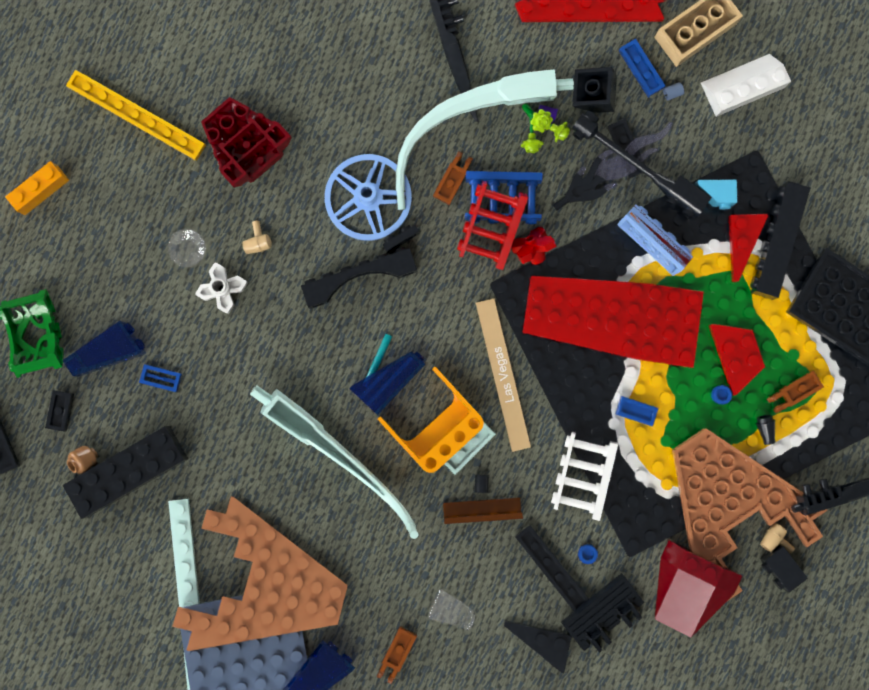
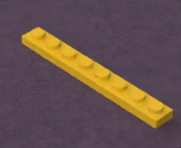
[66,70,206,161]

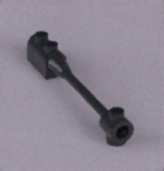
[572,111,712,219]

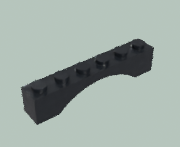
[301,247,418,309]

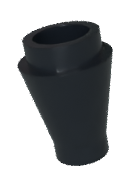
[755,415,776,445]

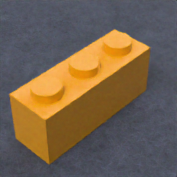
[5,161,69,215]

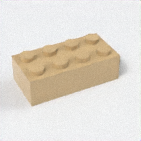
[654,0,743,67]

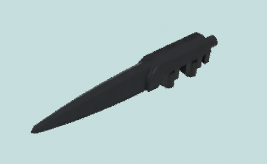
[429,0,479,122]
[791,478,869,516]

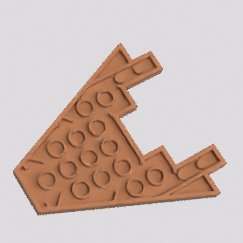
[672,428,827,601]
[172,496,348,651]

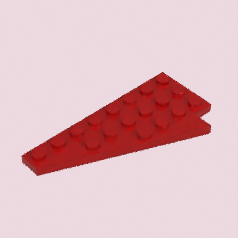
[514,0,667,22]

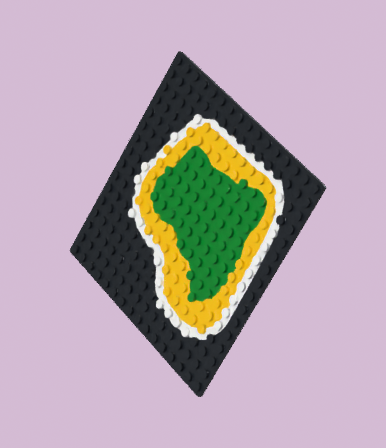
[490,151,869,557]

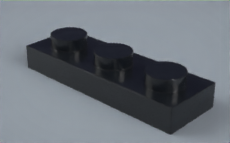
[607,119,645,179]

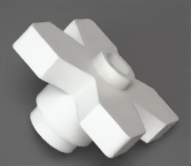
[195,263,248,314]

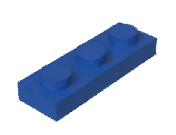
[619,39,665,98]

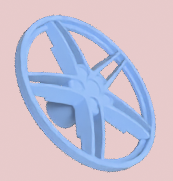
[325,154,412,241]

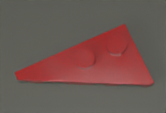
[729,214,768,282]

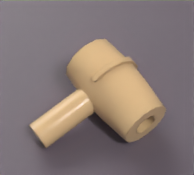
[243,221,272,254]
[760,523,795,553]

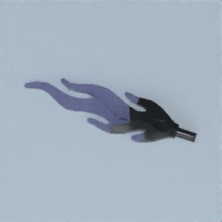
[553,122,672,211]

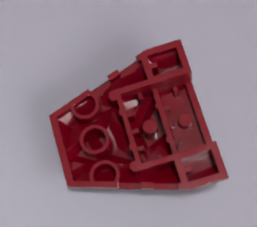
[201,97,292,188]

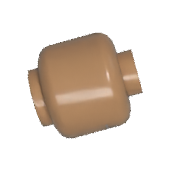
[67,446,98,474]

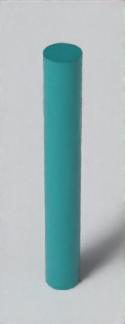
[362,334,392,389]

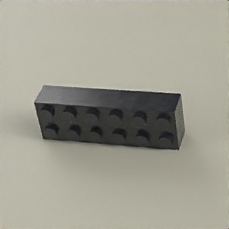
[63,426,189,519]

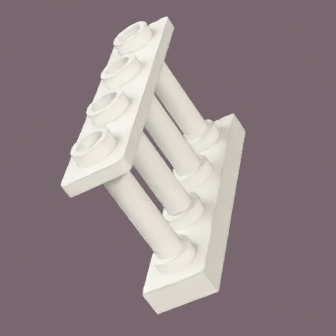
[551,432,618,521]

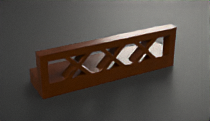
[443,497,523,524]

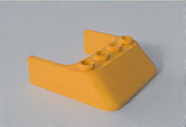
[378,367,484,473]

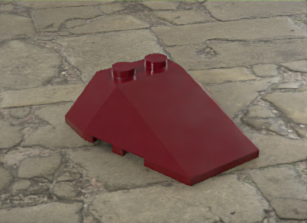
[655,540,743,638]

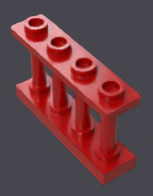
[457,181,528,270]

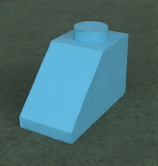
[694,180,737,210]

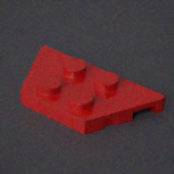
[708,324,765,396]

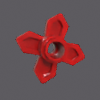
[511,226,557,265]

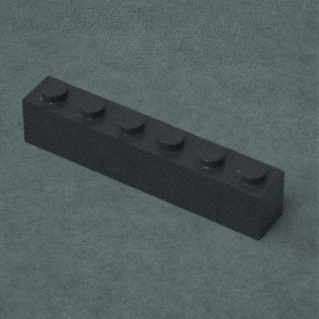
[750,181,810,300]

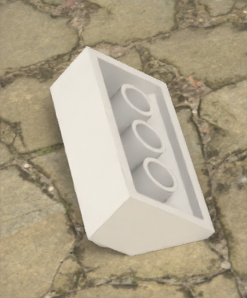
[701,54,791,117]

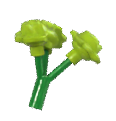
[521,103,570,153]

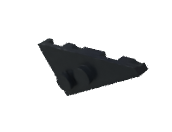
[504,620,572,673]

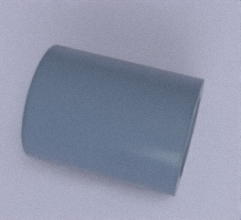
[663,82,684,101]

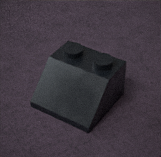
[572,67,617,113]

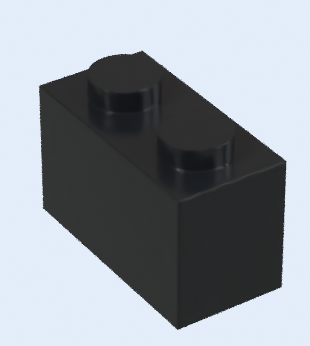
[760,545,808,593]

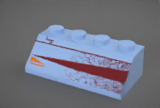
[617,205,693,276]

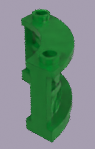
[0,289,64,378]

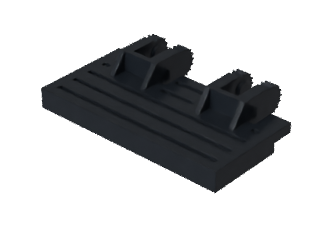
[561,573,645,653]

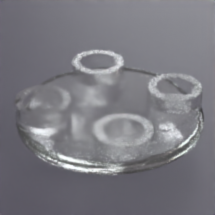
[168,229,206,267]

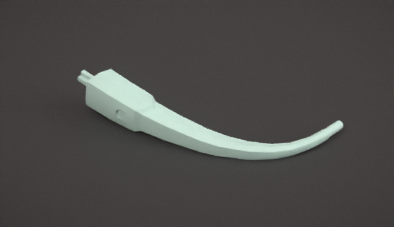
[396,69,574,210]
[250,385,418,539]

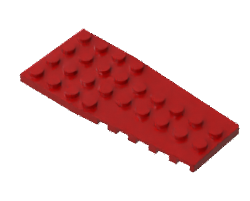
[522,276,704,368]

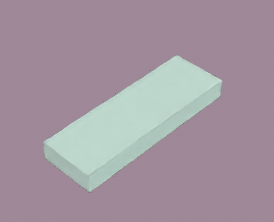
[445,423,496,475]

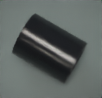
[475,475,489,493]

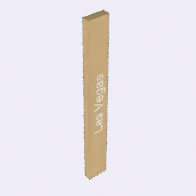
[476,299,531,452]

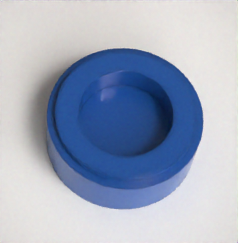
[711,385,732,405]
[578,544,598,564]

